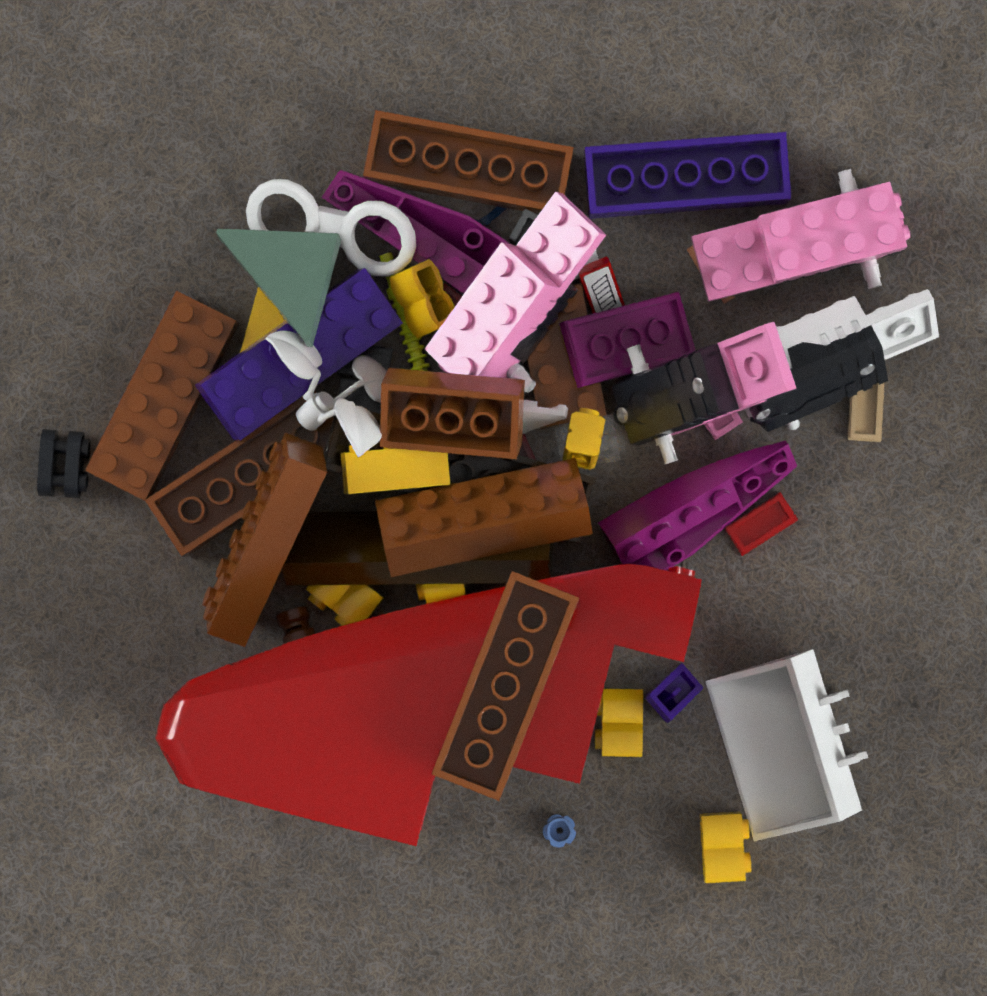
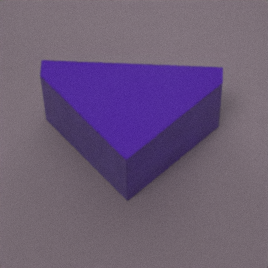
[643,663,703,723]

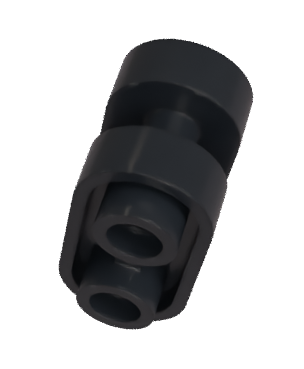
[37,429,91,498]

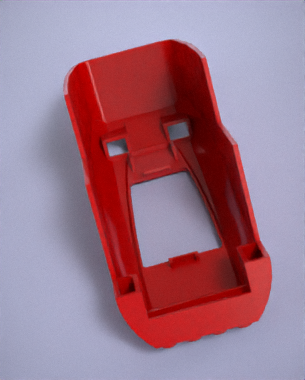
[155,564,702,846]

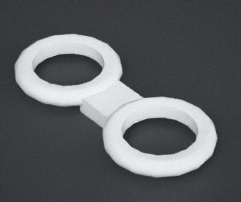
[246,179,416,277]

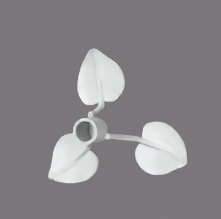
[265,331,387,457]

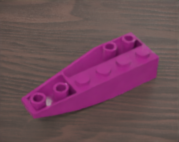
[321,170,510,295]
[598,440,797,570]

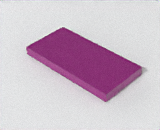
[559,292,696,388]

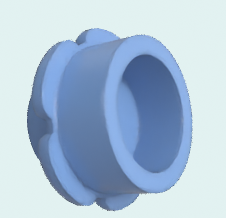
[543,814,576,847]

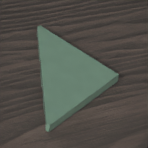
[216,229,341,347]

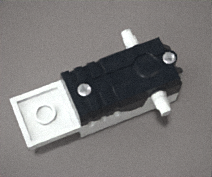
[744,289,939,432]

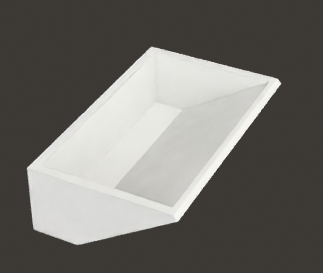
[705,649,868,841]

